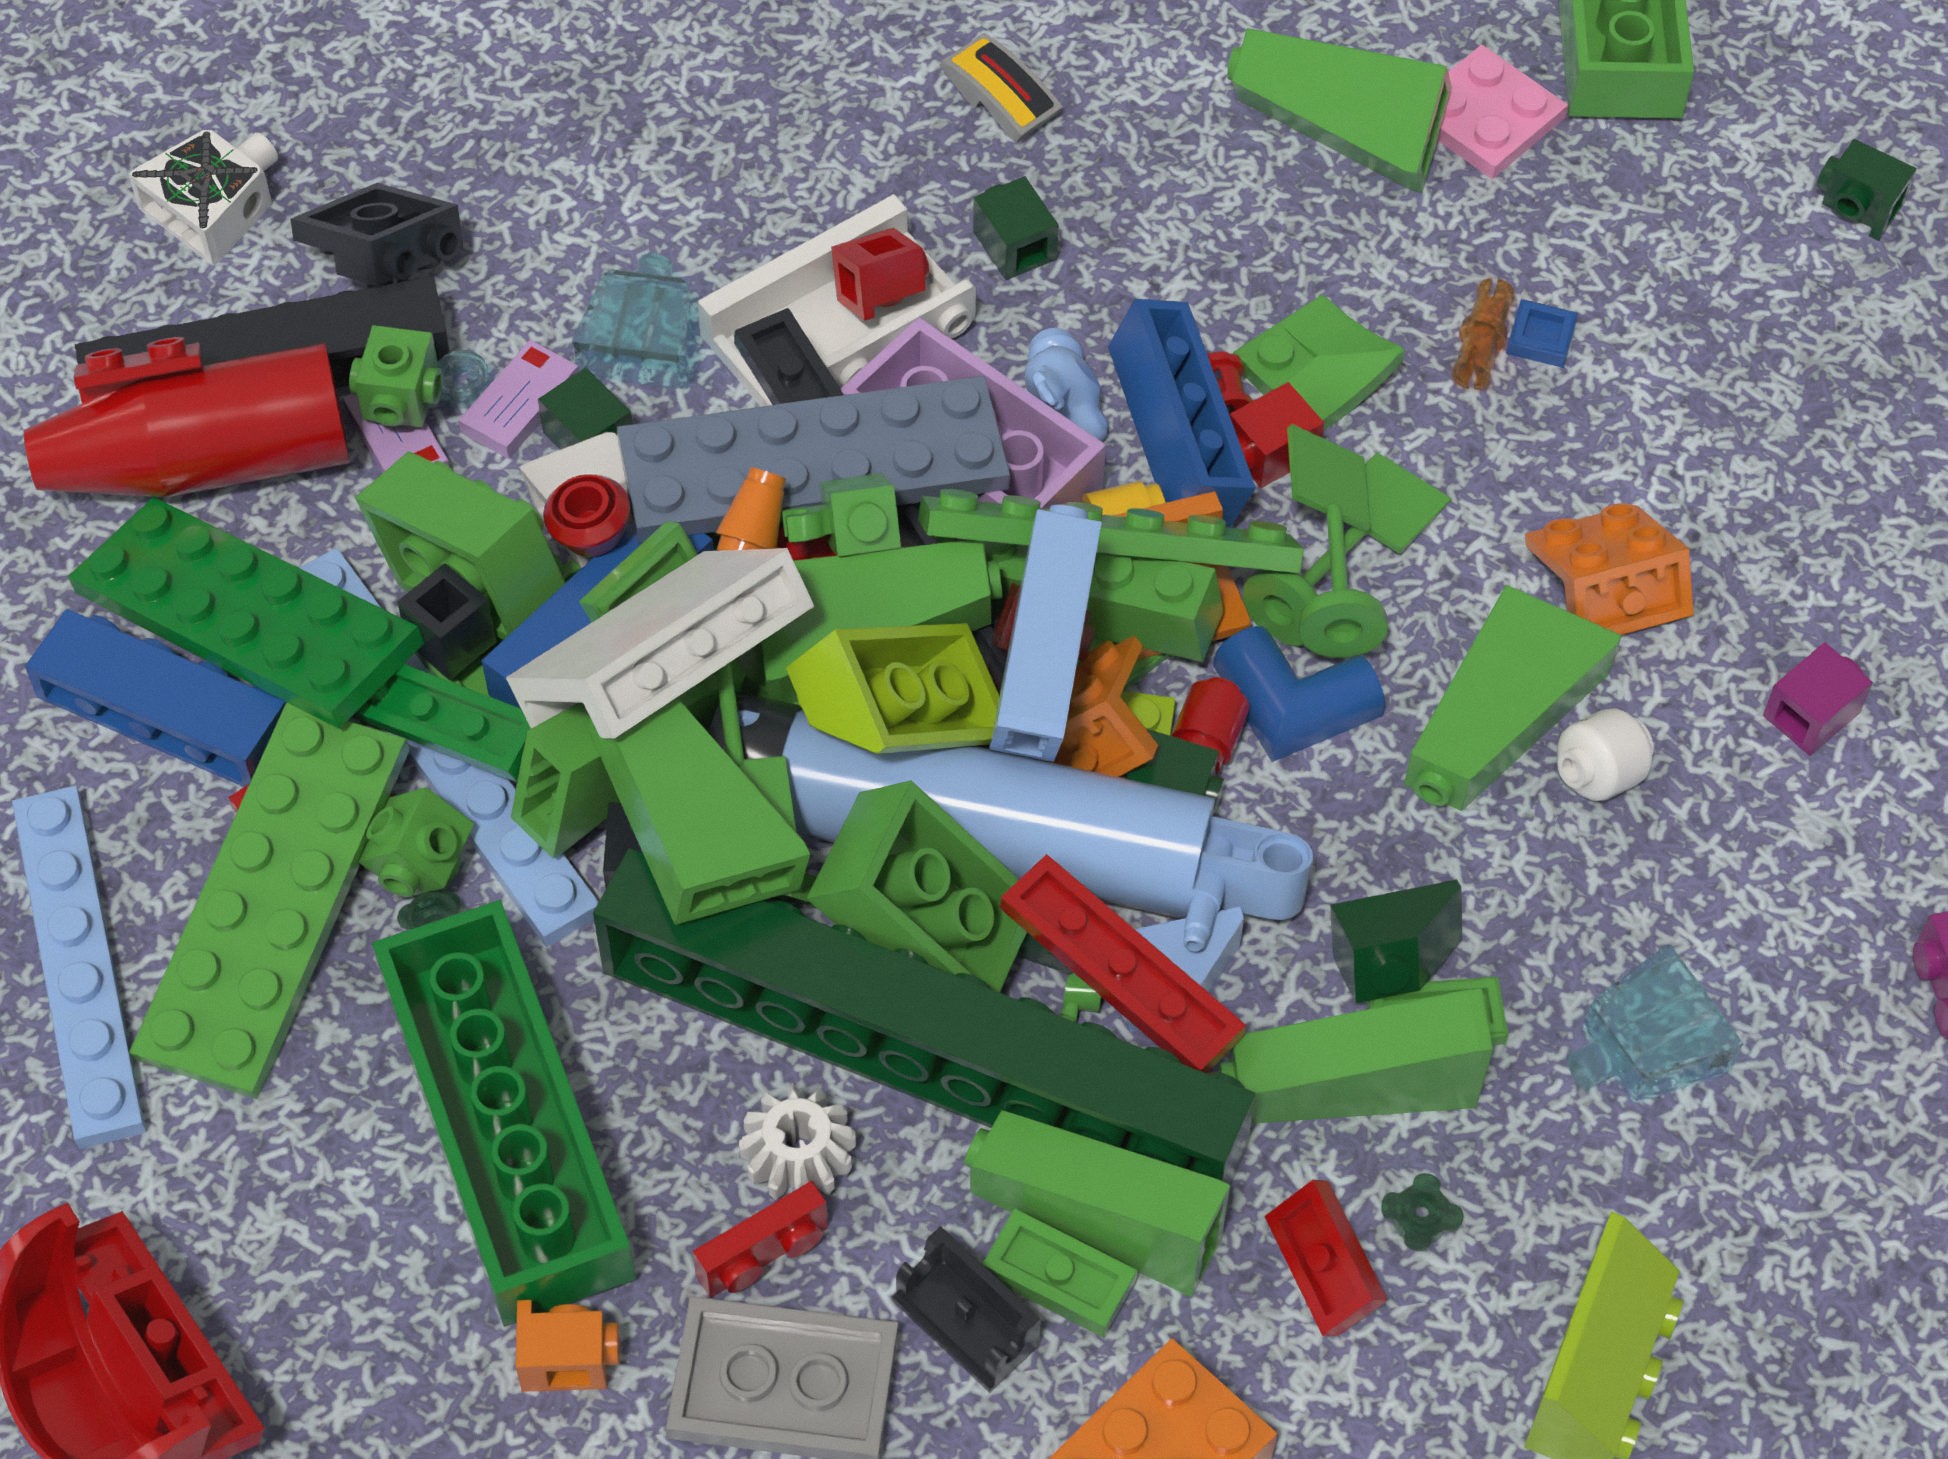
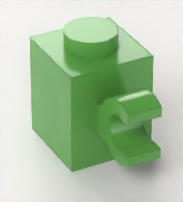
[781,473,901,557]

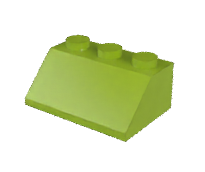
[786,623,999,754]
[1524,1211,1684,1459]

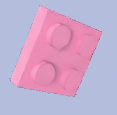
[1438,44,1568,180]

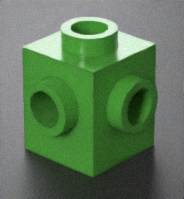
[349,325,442,427]
[359,787,474,897]

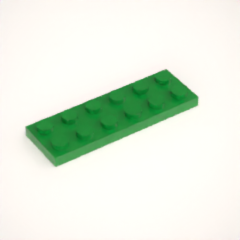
[67,497,424,729]

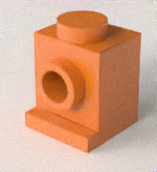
[516,1300,620,1392]

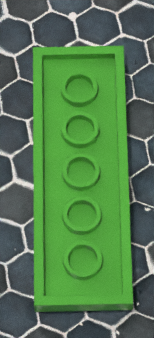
[129,703,410,1099]

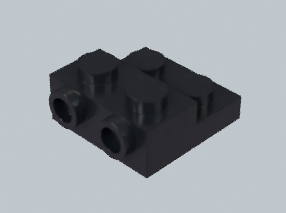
[290,183,463,288]

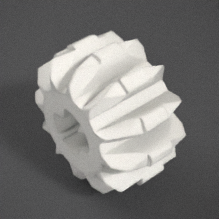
[739,1083,856,1201]

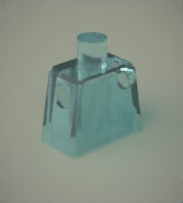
[572,253,691,390]
[1567,944,1743,1104]

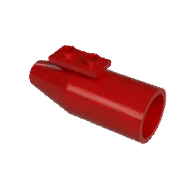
[24,337,350,498]

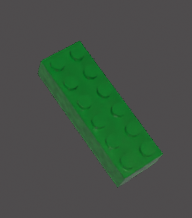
[372,899,636,1327]

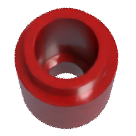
[1171,677,1250,774]

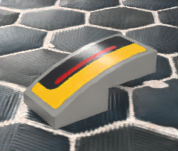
[939,33,1063,143]

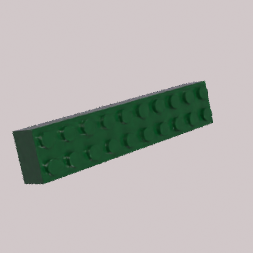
[593,848,1256,1186]

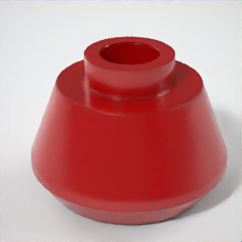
[543,474,630,557]

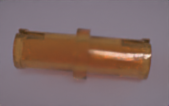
[1451,278,1515,390]

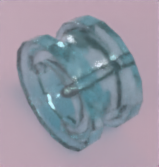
[438,350,490,409]

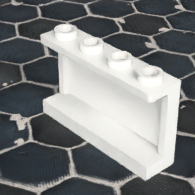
[697,194,976,407]
[506,548,814,739]

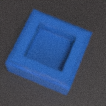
[1506,299,1578,368]

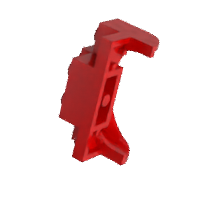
[0,1202,265,1459]

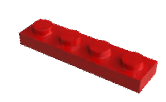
[1000,854,1246,1073]

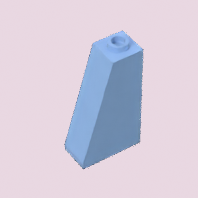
[989,505,1102,762]

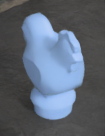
[1024,328,1109,441]

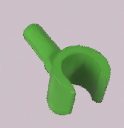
[1060,973,1102,1022]

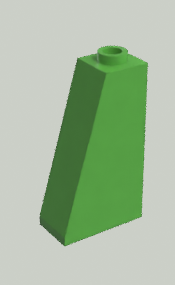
[1227,28,1452,193]
[762,540,1002,703]
[1404,584,1622,811]
[510,660,746,858]
[588,697,810,925]
[1218,988,1493,1124]
[964,1110,1230,1297]

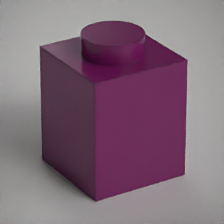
[1763,642,1873,756]

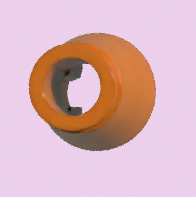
[715,467,787,551]

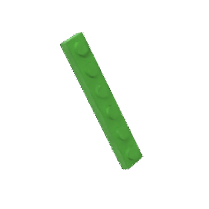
[918,489,1304,573]

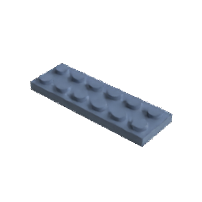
[617,376,1010,543]

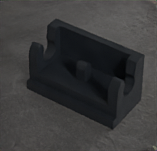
[891,1226,1041,1393]

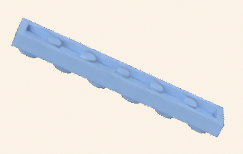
[12,785,146,1150]

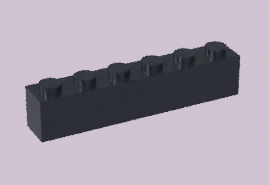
[75,276,452,388]

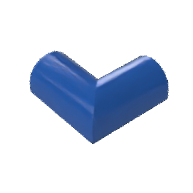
[1213,626,1385,762]

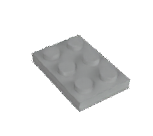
[666,1296,898,1459]

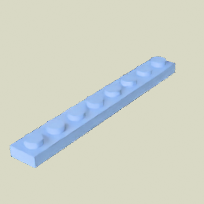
[299,548,598,947]

